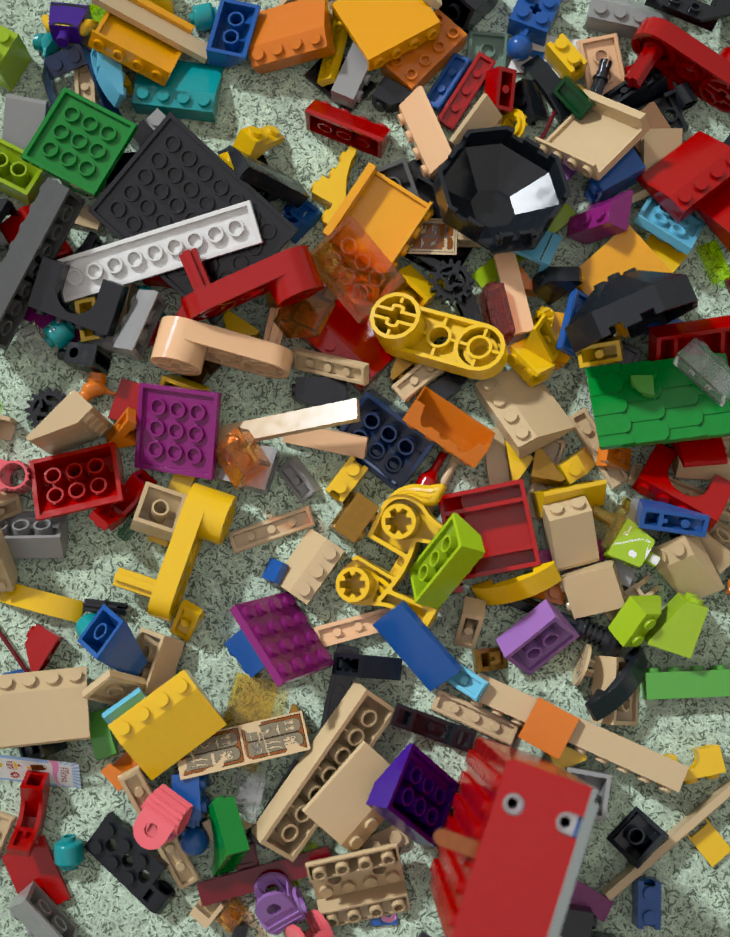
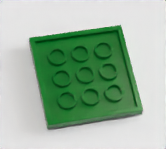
[21,87,138,198]

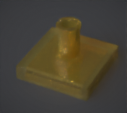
[592,496,631,549]

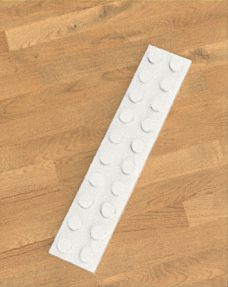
[58,200,263,303]

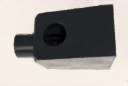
[57,342,112,376]

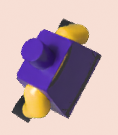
[41,1,100,48]

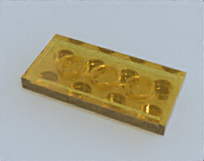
[222,672,278,771]

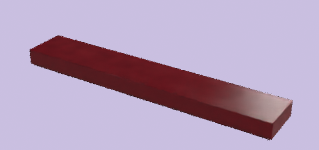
[197,845,331,907]

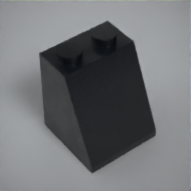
[433,0,498,34]

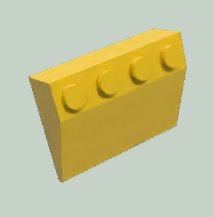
[108,669,227,780]

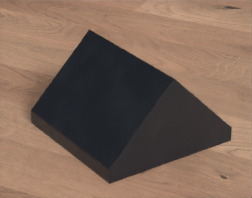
[606,806,669,869]

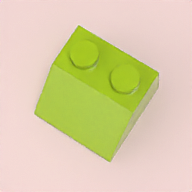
[608,595,662,647]

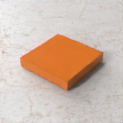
[518,697,579,760]

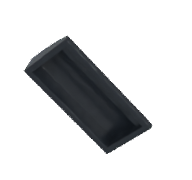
[227,145,309,208]

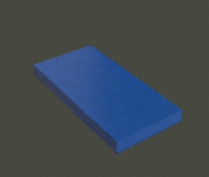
[373,600,462,692]

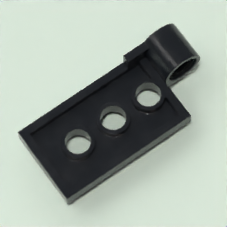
[636,82,698,133]
[84,811,175,914]

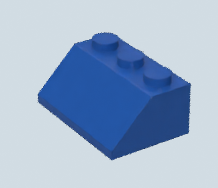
[206,0,261,68]

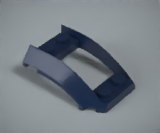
[42,43,122,117]

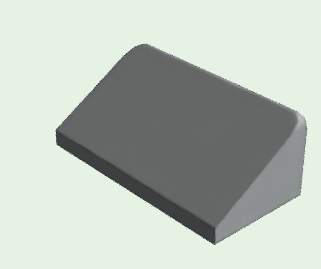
[277,456,322,504]

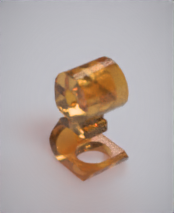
[216,897,249,934]

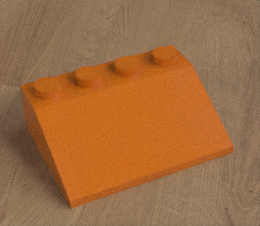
[249,0,335,74]

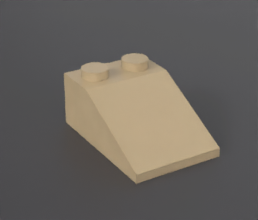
[651,534,725,599]

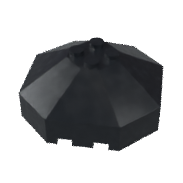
[432,125,571,254]
[565,268,698,356]

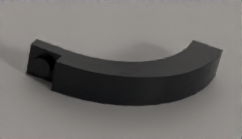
[428,280,482,401]

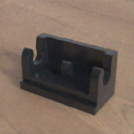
[513,78,548,126]

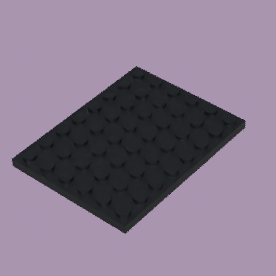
[88,112,299,326]

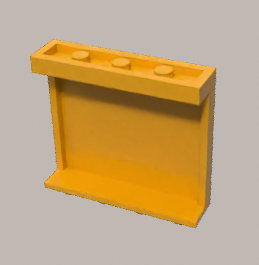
[88,0,194,87]
[332,0,440,72]
[322,162,434,278]
[575,224,673,339]

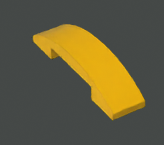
[471,561,562,605]
[0,583,83,622]

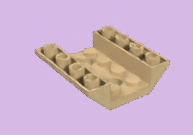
[305,842,411,928]

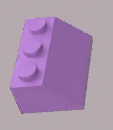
[496,599,580,676]

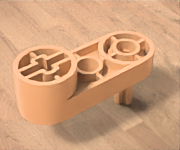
[150,307,294,379]

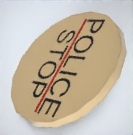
[572,644,596,686]

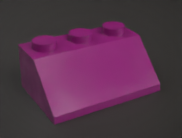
[566,190,634,245]

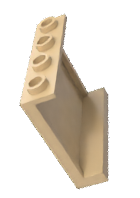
[534,89,650,181]

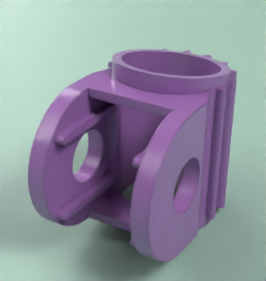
[254,872,309,936]

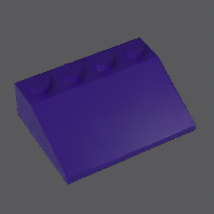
[366,743,460,848]

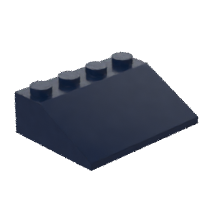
[339,389,437,490]

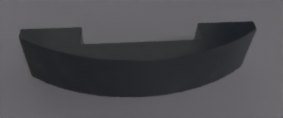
[520,55,572,125]
[585,645,648,721]
[389,703,477,752]

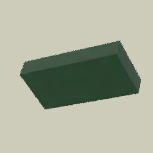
[552,75,596,121]

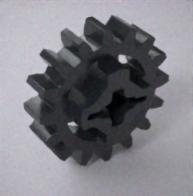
[428,259,475,306]
[25,387,67,428]

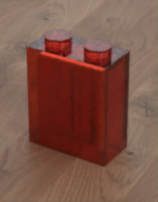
[479,282,516,343]

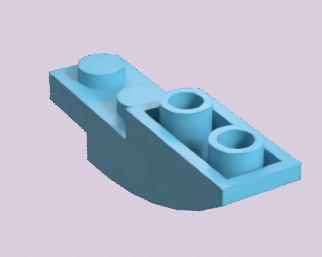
[90,48,126,108]

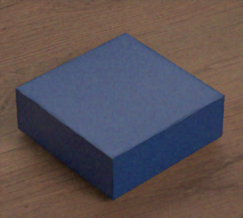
[262,558,288,585]

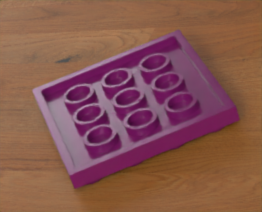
[134,382,222,480]
[230,591,335,687]

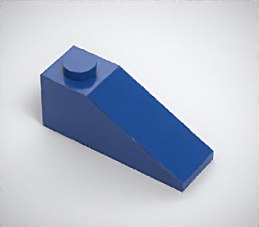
[635,499,710,538]

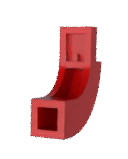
[89,469,158,531]
[6,770,50,857]

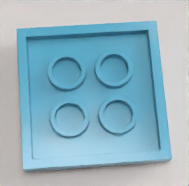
[633,195,705,255]

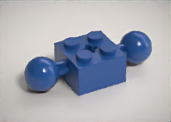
[507,0,562,62]
[171,770,211,856]

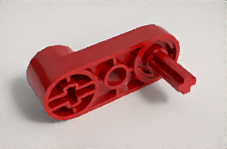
[624,17,730,113]
[179,245,325,322]

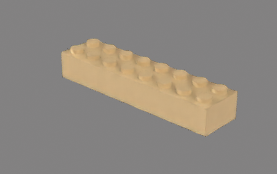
[250,680,395,862]

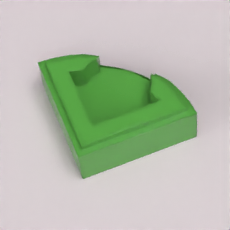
[630,375,655,398]

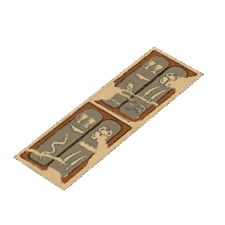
[177,711,311,780]

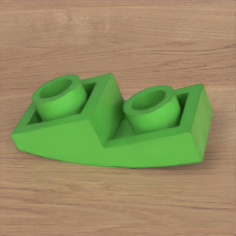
[90,708,119,761]

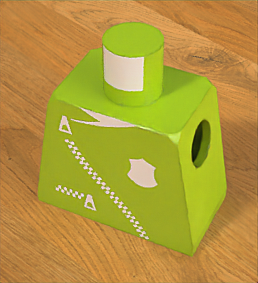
[602,518,661,569]

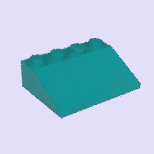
[131,61,224,123]

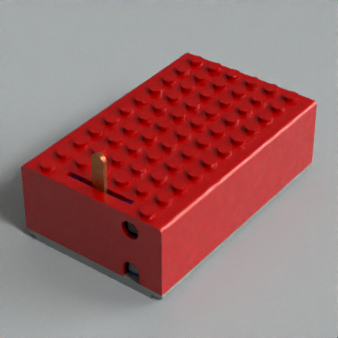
[429,736,599,937]

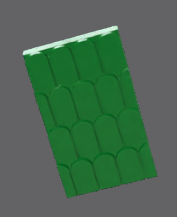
[585,353,730,450]

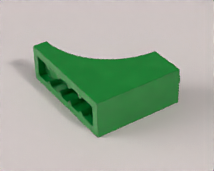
[208,795,250,876]

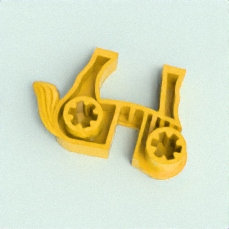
[335,484,446,628]

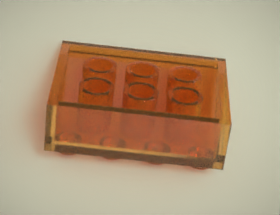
[310,215,407,323]

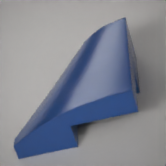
[283,199,323,244]

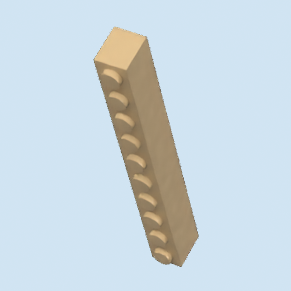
[468,672,689,794]

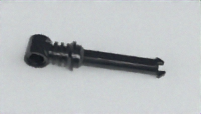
[503,598,622,657]

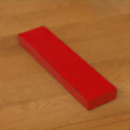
[437,51,496,132]

